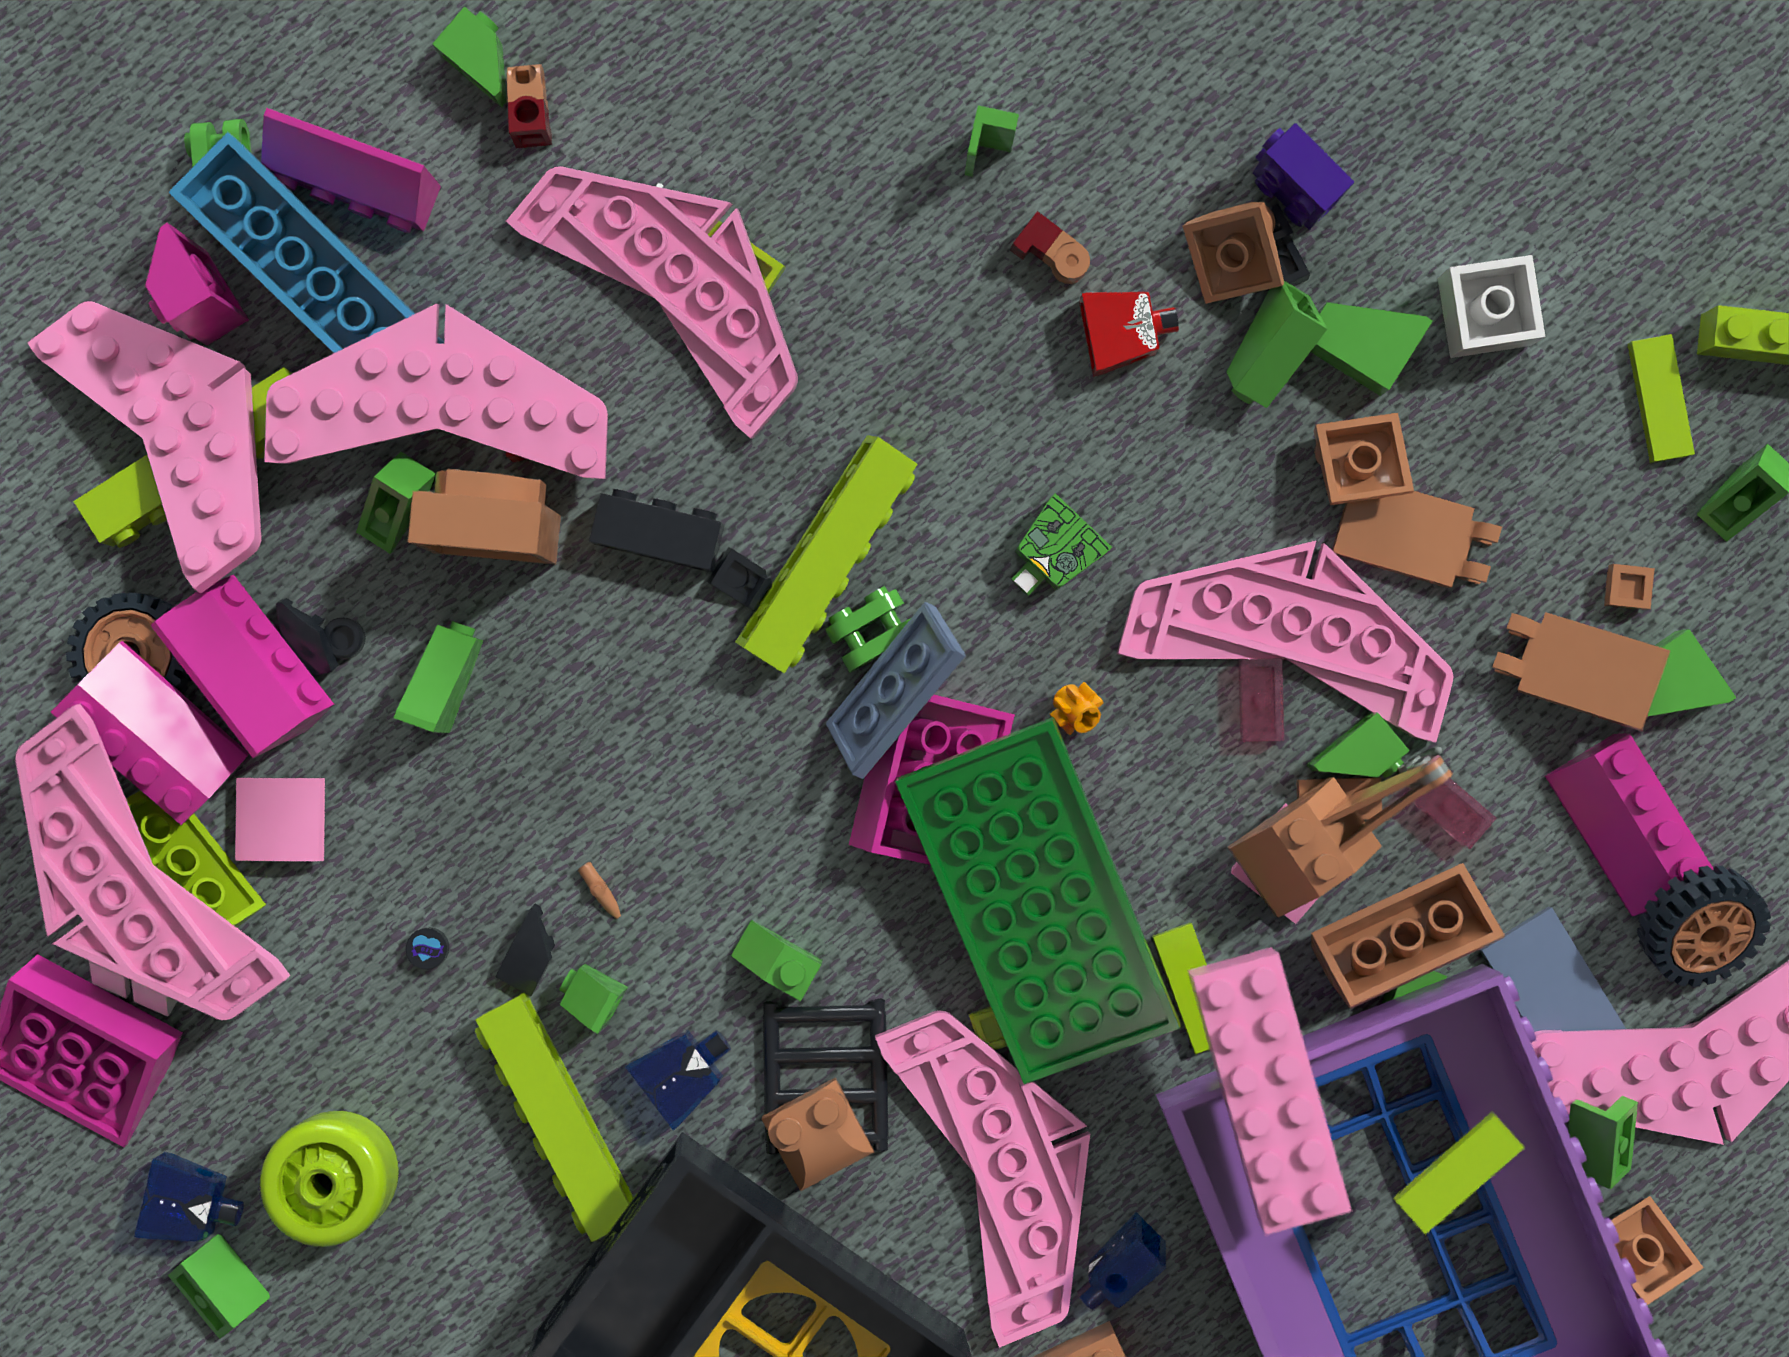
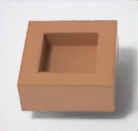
[1604,564,1655,610]

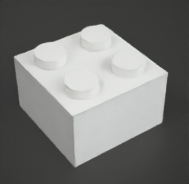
[1438,255,1545,358]

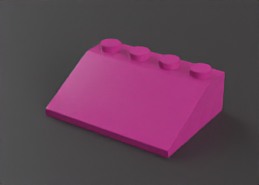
[849,695,1015,865]
[0,954,183,1148]

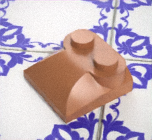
[1183,202,1284,304]
[1314,413,1414,505]
[762,1077,874,1191]
[1611,1196,1704,1305]

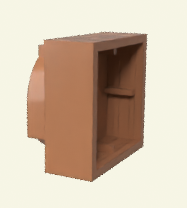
[408,469,561,564]

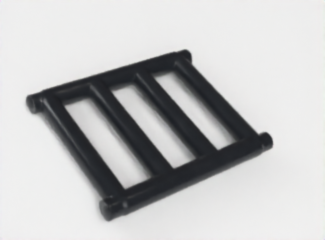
[763,998,889,1155]

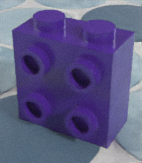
[1253,123,1355,231]

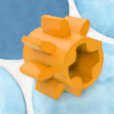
[1050,682,1104,735]

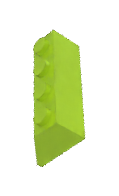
[126,790,266,928]

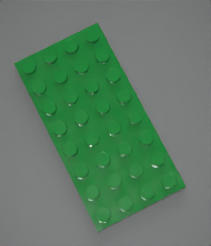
[895,717,1180,1084]

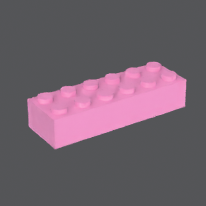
[1188,948,1352,1235]

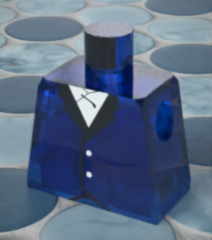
[625,1030,731,1130]
[134,1152,244,1241]
[1077,1212,1166,1310]

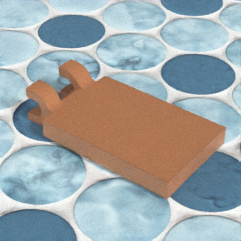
[1332,491,1502,588]
[1492,612,1670,732]

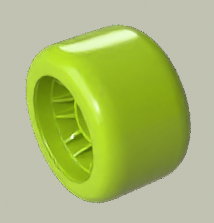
[260,1111,399,1247]

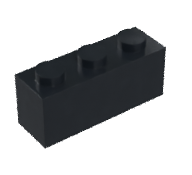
[589,489,724,573]

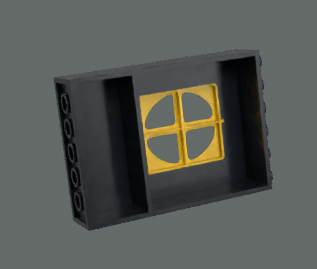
[527,1132,972,1357]

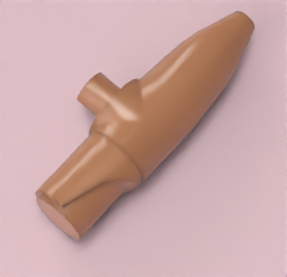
[578,862,621,919]

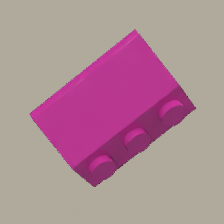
[145,223,249,345]

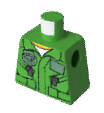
[1011,493,1112,596]

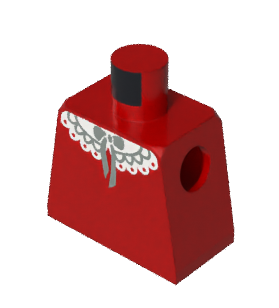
[1079,292,1179,377]

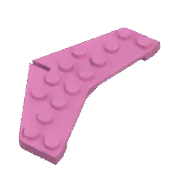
[506,167,798,439]
[27,301,261,593]
[265,304,608,479]
[1117,541,1453,743]
[16,704,291,1020]
[1531,960,1789,1145]
[875,1011,1090,1348]

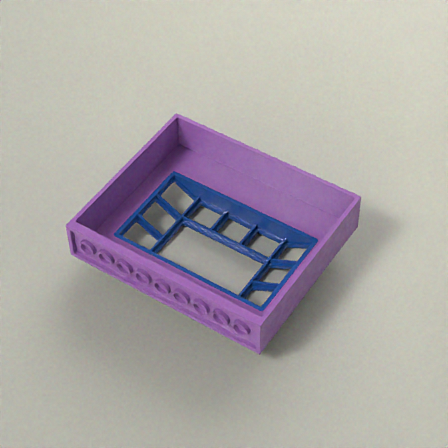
[1156,964,1669,1357]

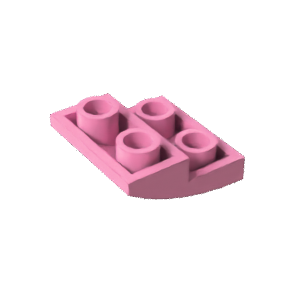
[235,778,325,861]

